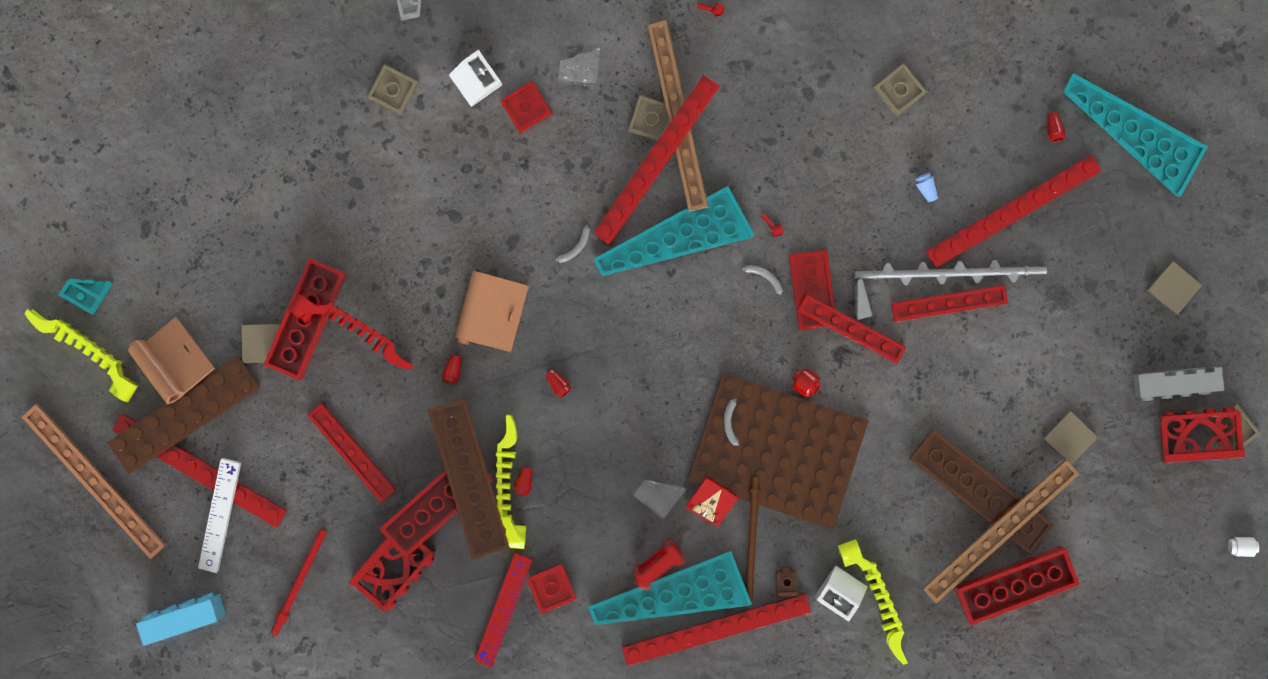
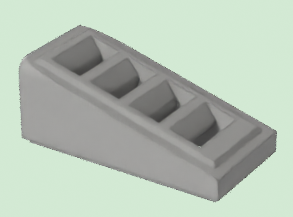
[855,279,872,320]

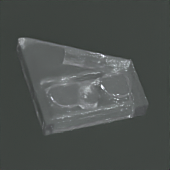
[558,48,600,85]
[633,480,686,519]

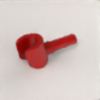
[697,2,725,17]
[761,213,783,236]

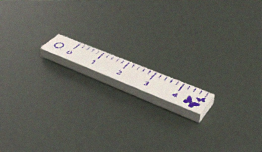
[198,458,241,573]

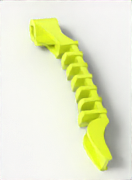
[25,309,138,402]
[496,415,526,549]
[837,539,908,665]

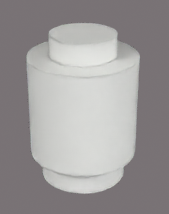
[1228,537,1259,557]

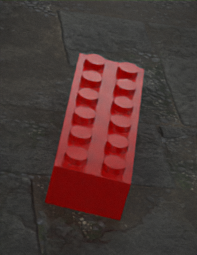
[263,258,348,380]
[380,471,493,559]
[954,546,1080,626]

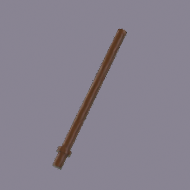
[746,476,761,602]

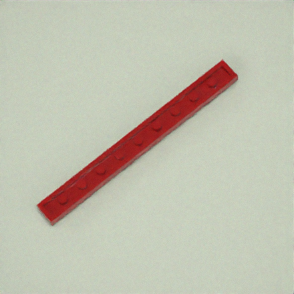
[593,74,720,245]
[925,155,1101,268]
[112,414,287,528]
[622,593,811,666]

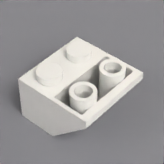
[449,50,502,107]
[814,565,867,622]

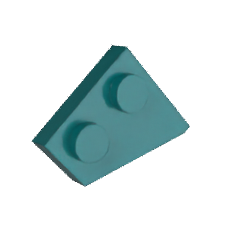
[58,279,113,315]

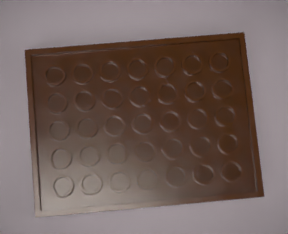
[687,373,869,529]

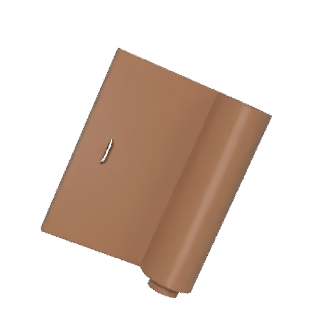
[455,271,529,352]
[128,317,215,404]

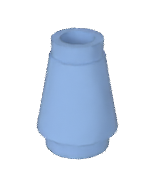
[915,172,938,203]

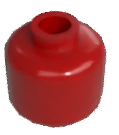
[792,369,822,397]

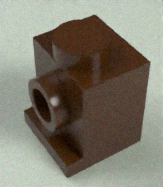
[776,567,797,596]

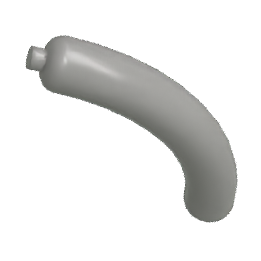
[556,225,590,263]
[742,265,783,295]
[724,398,739,446]

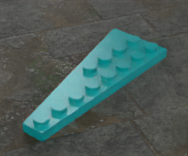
[1063,73,1208,197]
[593,186,755,276]
[588,551,752,625]

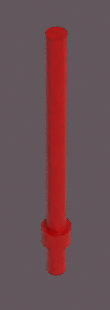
[270,529,327,636]

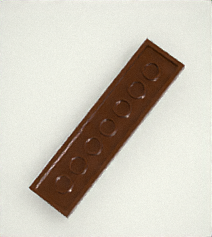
[107,356,260,474]
[427,399,510,560]
[909,429,1054,554]

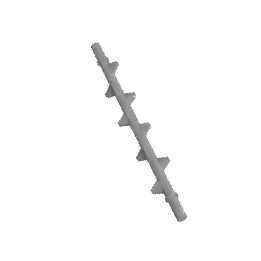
[854,260,1047,285]

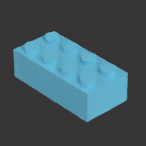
[136,592,227,646]

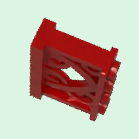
[1159,407,1245,463]
[634,536,684,590]
[348,539,436,612]

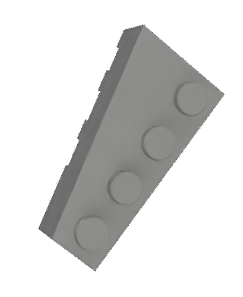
[1133,367,1224,401]

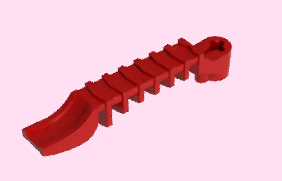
[288,293,414,370]

